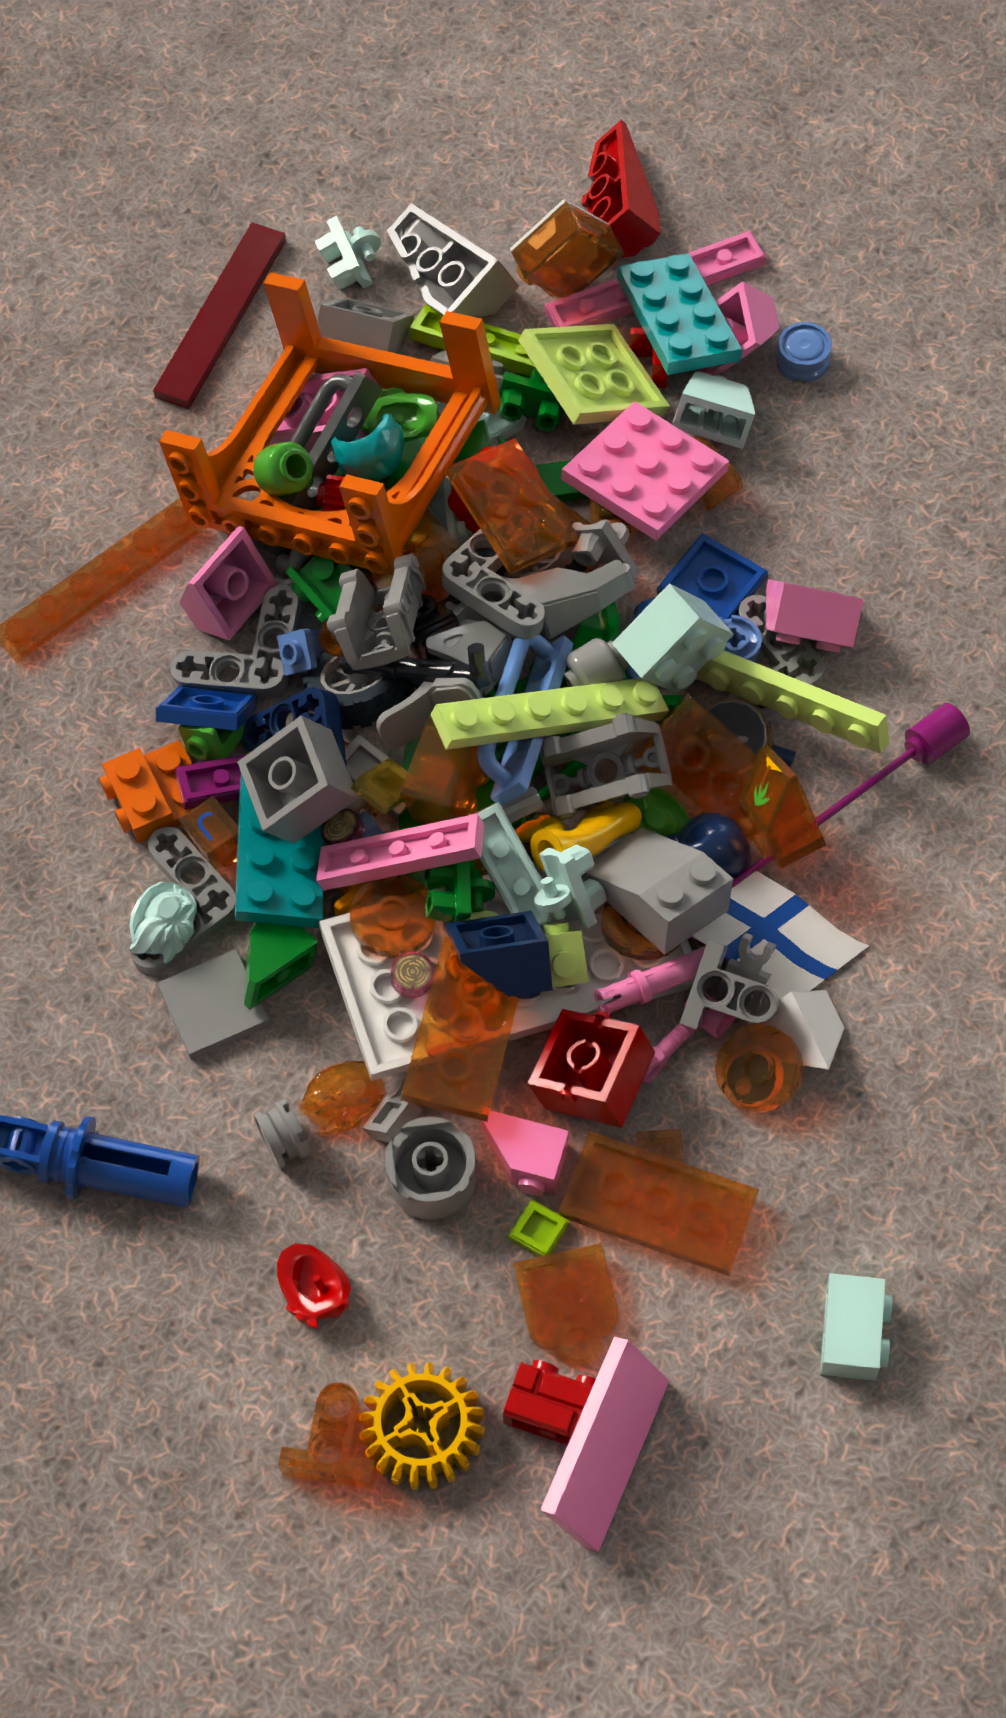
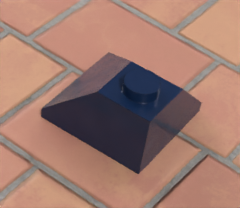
[446,911,553,999]

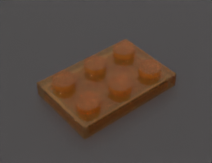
[445,438,579,574]

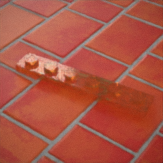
[0,498,206,664]

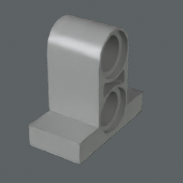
[680,940,779,1030]

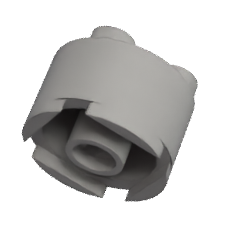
[385,1116,477,1220]

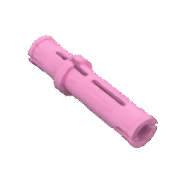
[594,945,722,1015]

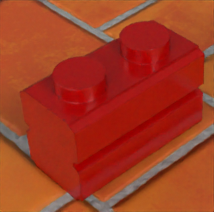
[503,1360,596,1445]

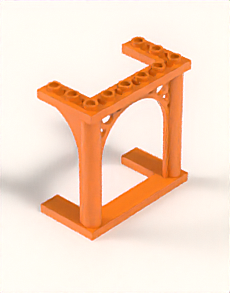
[159,272,501,576]

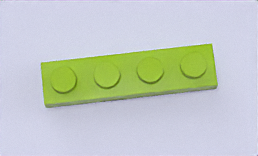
[410,305,545,381]

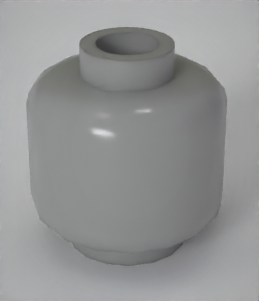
[564,638,628,687]

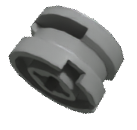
[253,1099,312,1169]

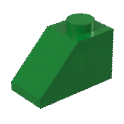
[244,923,318,1010]

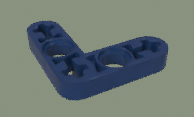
[241,687,348,771]

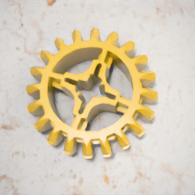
[359,1362,485,1490]

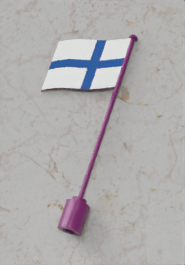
[689,703,970,1000]

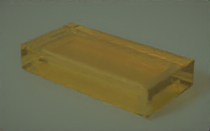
[351,758,421,815]

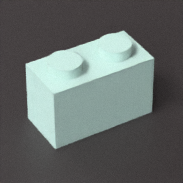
[820,1273,893,1381]

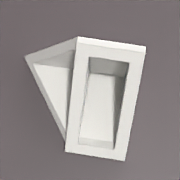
[747,990,844,1069]

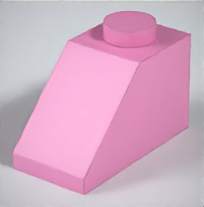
[480,1109,569,1196]

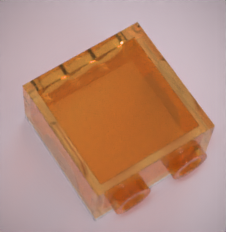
[510,199,625,298]

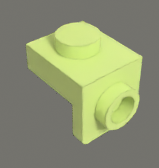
[542,921,589,988]

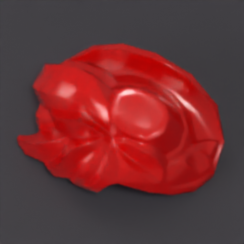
[277,1243,351,1330]

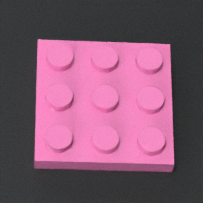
[561,401,729,541]

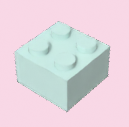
[612,583,734,693]

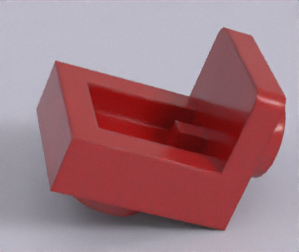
[629,328,667,388]

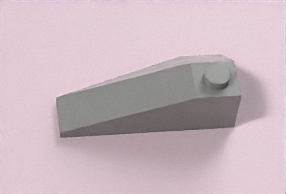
[387,203,519,317]

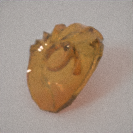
[298,1061,384,1137]

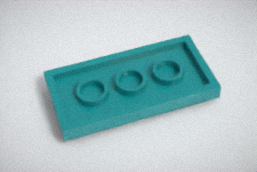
[617,253,742,375]
[234,773,325,928]

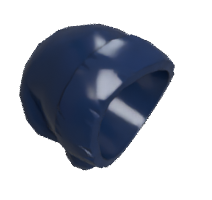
[666,812,751,879]

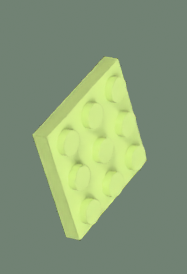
[518,324,670,424]

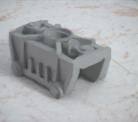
[327,553,426,670]
[540,713,673,820]

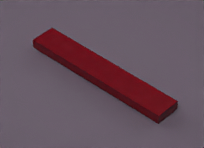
[153,222,286,409]

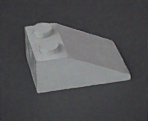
[581,828,733,955]

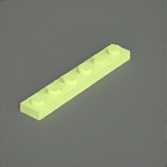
[696,650,890,754]
[430,678,669,750]

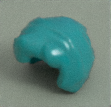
[331,414,404,481]

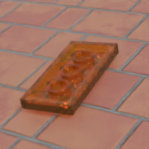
[401,936,519,1122]
[558,1131,759,1276]

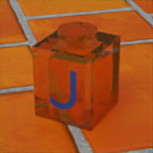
[179,796,238,869]

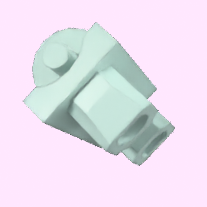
[315,216,381,289]
[534,844,607,929]

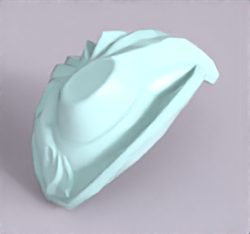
[129,882,197,964]

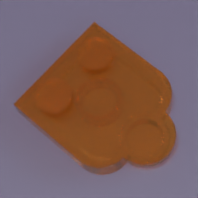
[513,1243,618,1367]

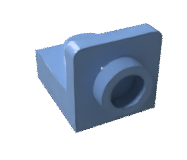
[277,628,328,676]

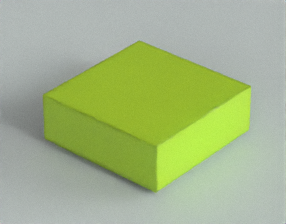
[508,1199,570,1262]

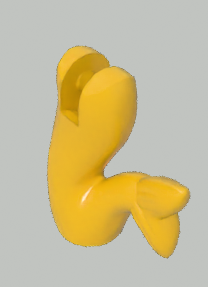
[515,802,642,871]

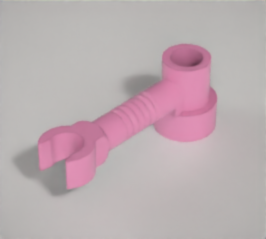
[643,992,736,1084]

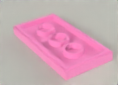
[541,1337,669,1552]

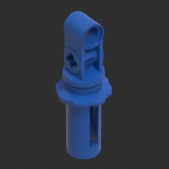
[0,1115,200,1208]

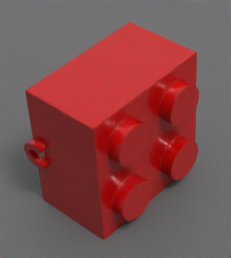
[527,1009,655,1128]

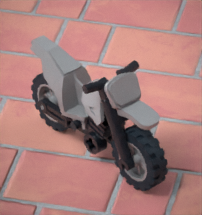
[303,520,635,748]

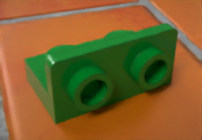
[286,556,378,628]

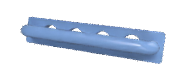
[477,634,574,805]

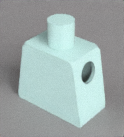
[672,371,755,449]

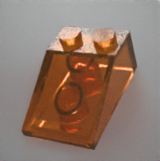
[632,691,784,827]

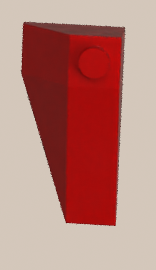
[581,120,661,258]

